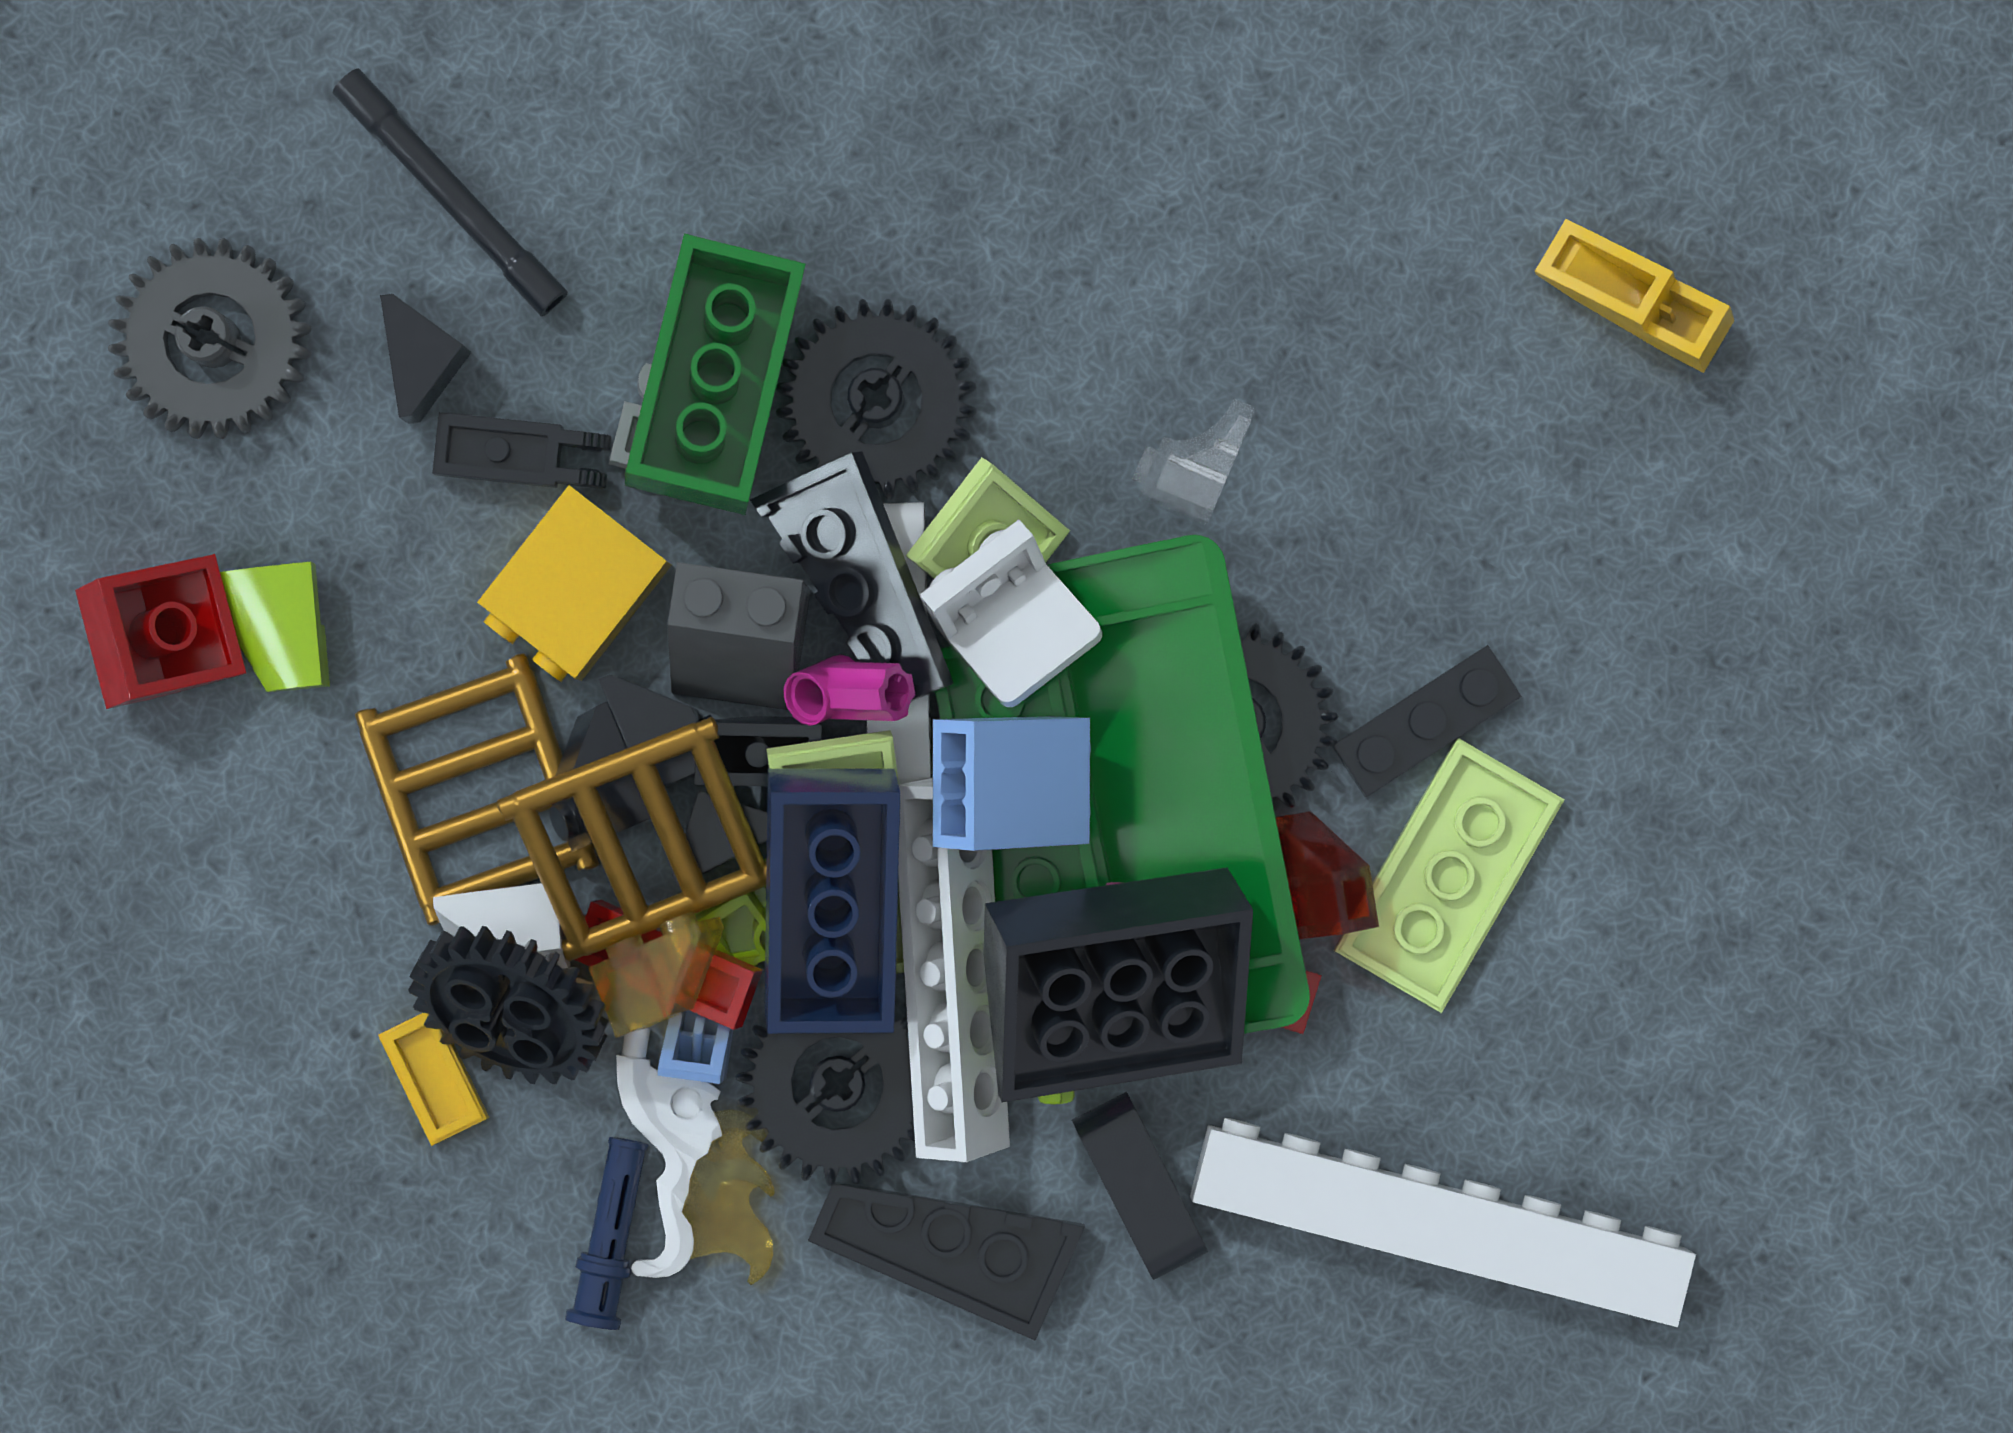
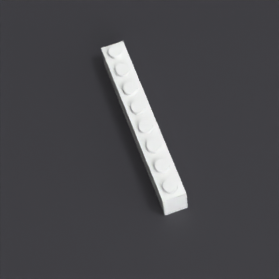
[1190,1118,1696,1327]

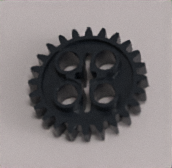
[408,926,609,1084]

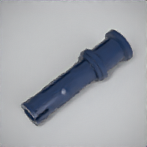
[565,1137,649,1330]

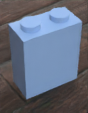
[933,716,1091,851]

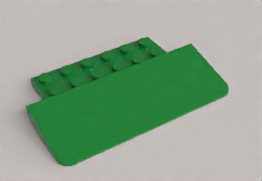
[935,535,1310,1034]

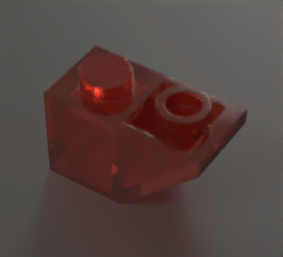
[1276,811,1379,939]

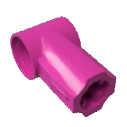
[784,654,915,726]

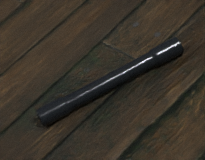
[332,68,568,317]

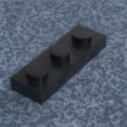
[1332,645,1522,797]

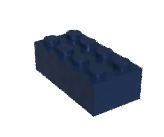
[764,769,900,1034]

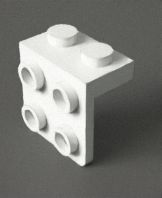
[920,519,1102,707]

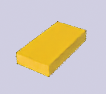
[378,1013,490,1146]

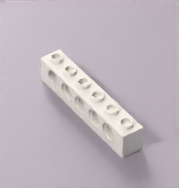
[898,777,1010,1162]

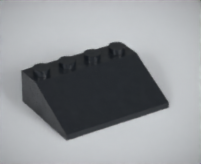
[983,867,1253,1103]

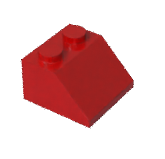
[75,554,246,709]

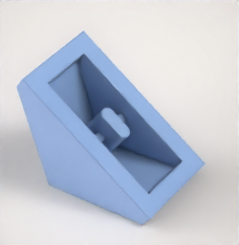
[658,1003,733,1084]

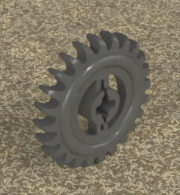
[108,238,312,439]

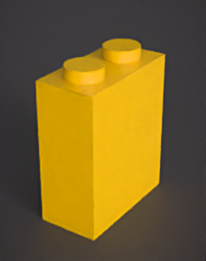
[477,485,672,682]

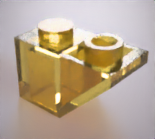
[589,912,724,1038]

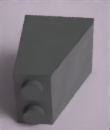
[668,562,811,710]

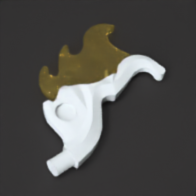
[616,1025,775,1285]

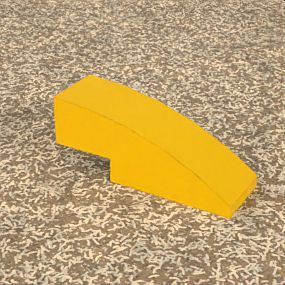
[1535,219,1735,373]

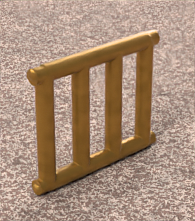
[355,653,599,925]
[497,717,767,961]

